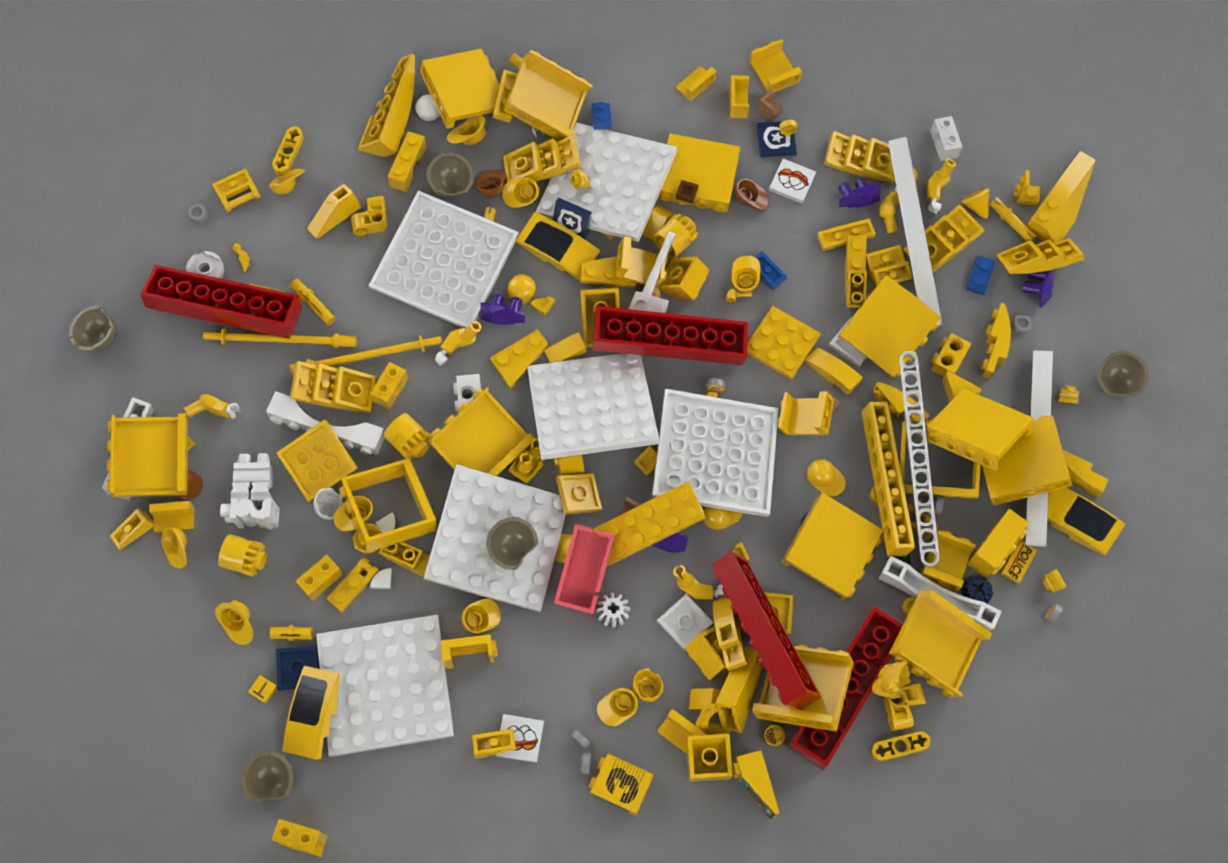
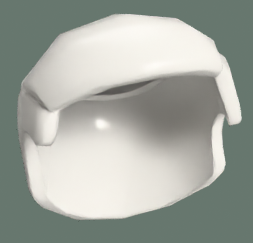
[415,94,441,122]
[313,488,343,520]

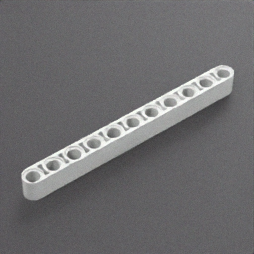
[888,137,942,326]
[1026,350,1053,547]
[899,351,939,567]

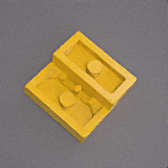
[866,245,913,286]

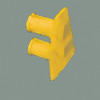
[507,438,544,484]

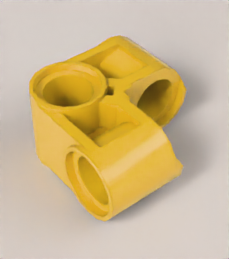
[351,195,388,236]
[884,683,926,731]

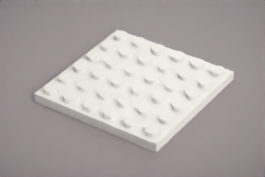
[536,123,678,242]
[369,191,519,328]
[527,353,659,460]
[652,389,779,517]
[423,464,566,613]
[316,615,454,757]

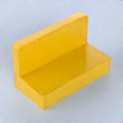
[676,66,717,102]
[149,501,195,533]
[657,709,706,754]

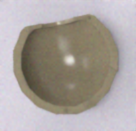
[426,152,474,197]
[69,305,117,352]
[1097,351,1149,397]
[486,517,538,570]
[241,751,295,803]

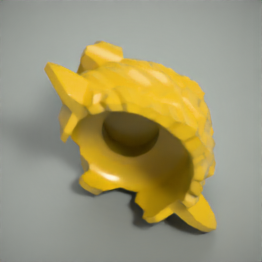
[872,660,911,699]

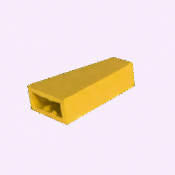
[715,646,763,733]

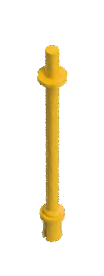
[203,328,357,349]
[290,335,442,376]

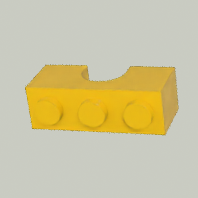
[387,131,427,193]

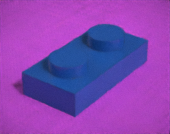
[592,102,612,129]
[755,251,787,290]
[966,256,995,296]

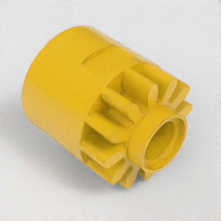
[653,213,698,259]
[384,413,431,460]
[218,534,267,577]

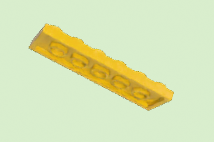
[594,481,706,567]

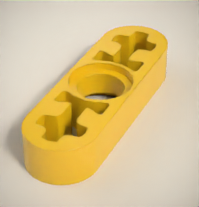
[272,126,304,176]
[871,731,930,762]

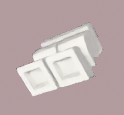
[230,453,273,507]
[220,497,280,530]

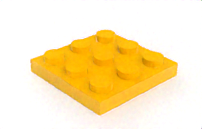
[747,306,821,380]
[276,420,359,502]

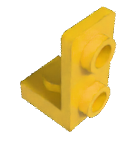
[1013,170,1040,206]

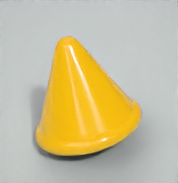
[961,188,990,220]

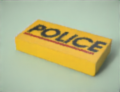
[1001,540,1038,584]

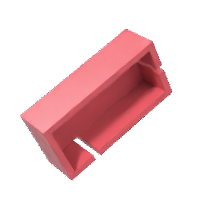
[554,524,616,614]

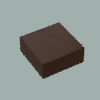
[675,180,699,204]

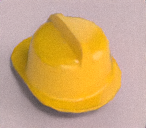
[447,115,486,145]
[215,600,254,645]

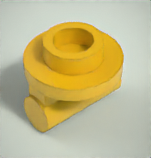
[570,170,591,189]
[1057,385,1079,404]
[1042,569,1067,593]

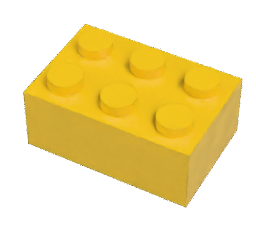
[967,509,1029,578]

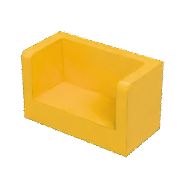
[729,75,749,118]

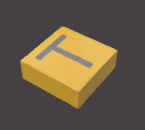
[248,675,277,704]

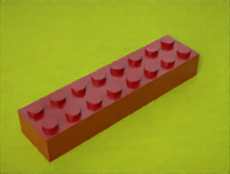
[140,265,303,339]
[592,306,748,365]
[711,551,821,710]
[788,606,903,770]

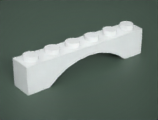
[266,391,385,456]
[878,556,1002,632]

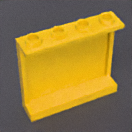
[420,48,500,129]
[503,50,593,141]
[657,133,741,212]
[837,275,941,378]
[428,387,535,476]
[926,389,1034,471]
[106,413,188,497]
[983,415,1073,506]
[781,493,883,600]
[889,589,992,698]
[752,645,854,732]

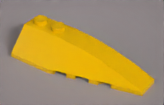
[358,53,415,157]
[1027,151,1096,244]

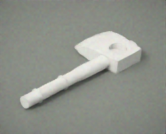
[629,231,675,313]

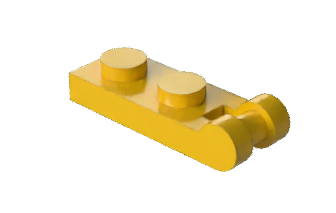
[326,557,380,613]

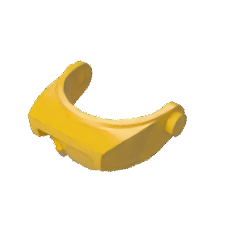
[696,703,731,735]

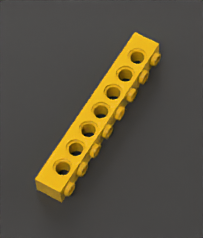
[861,402,915,556]

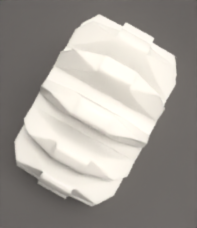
[596,592,630,628]

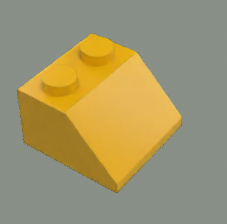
[657,257,710,301]
[685,626,727,680]
[687,734,733,782]

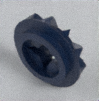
[961,575,994,604]

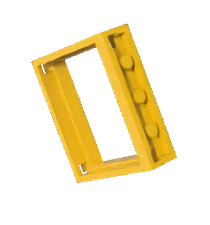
[899,419,981,499]
[339,458,436,552]

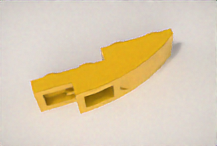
[845,236,867,308]
[981,303,1011,380]
[873,382,930,445]
[378,542,452,588]
[713,596,748,671]

